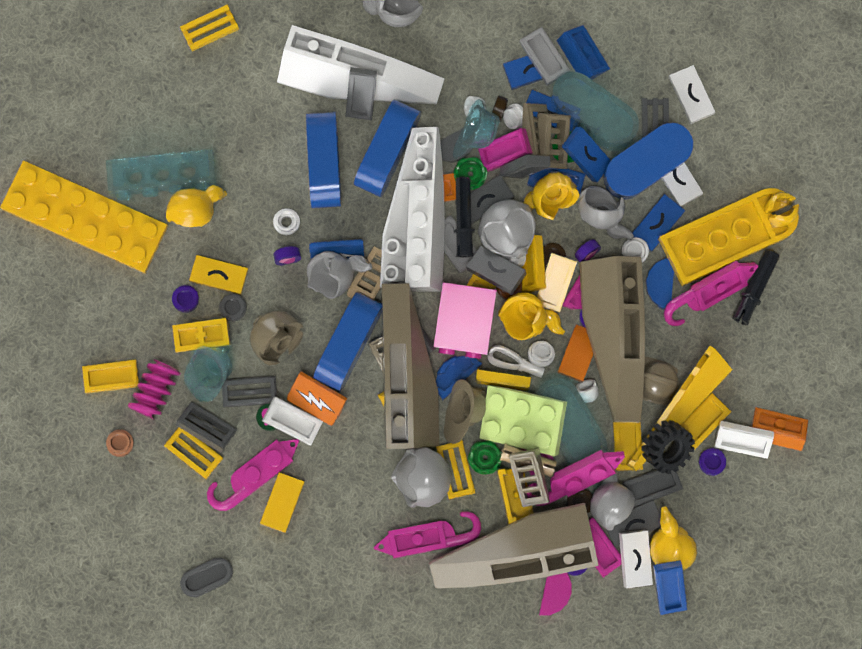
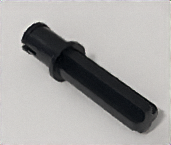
[454,177,475,258]
[732,249,780,326]

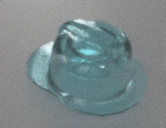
[453,99,500,159]
[184,346,233,402]

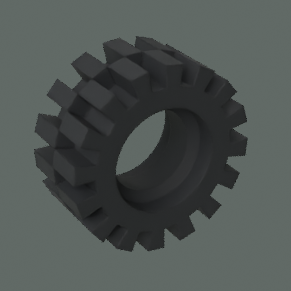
[641,420,695,474]

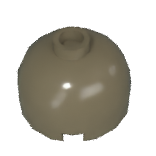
[250,311,303,366]

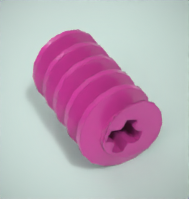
[128,359,181,420]

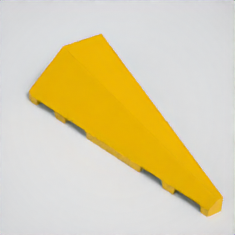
[627,346,733,471]

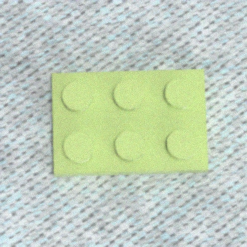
[479,384,567,456]

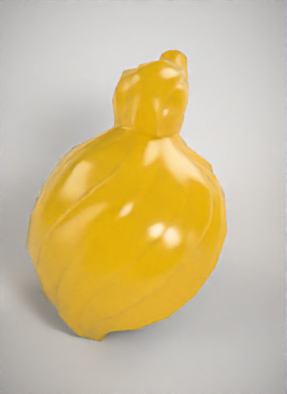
[523,172,580,220]
[166,185,227,227]
[498,293,565,340]
[650,506,697,571]

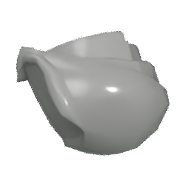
[478,199,536,259]
[391,447,452,508]

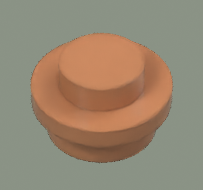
[106,430,134,457]

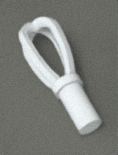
[488,345,545,378]

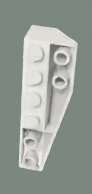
[277,25,444,104]
[380,127,445,292]

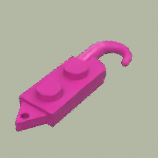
[664,261,758,326]
[207,439,299,511]
[527,450,625,506]
[374,511,481,559]

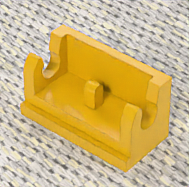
[172,318,231,353]
[497,469,534,525]

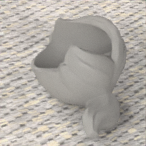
[362,0,423,27]
[578,186,634,240]
[307,251,372,299]
[590,469,635,530]

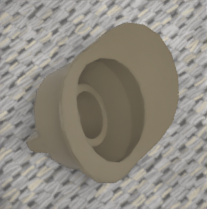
[643,357,678,405]
[443,379,486,444]

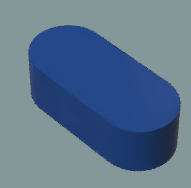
[354,99,421,197]
[306,112,341,208]
[604,123,693,200]
[313,292,382,391]

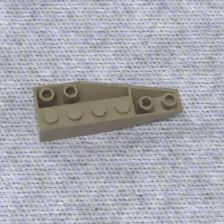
[579,256,645,423]
[382,283,439,449]
[429,503,599,588]

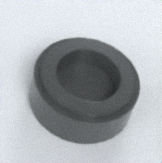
[219,294,247,322]

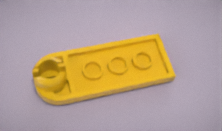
[658,188,799,286]

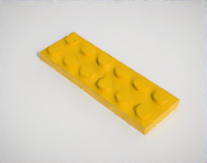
[0,160,168,274]

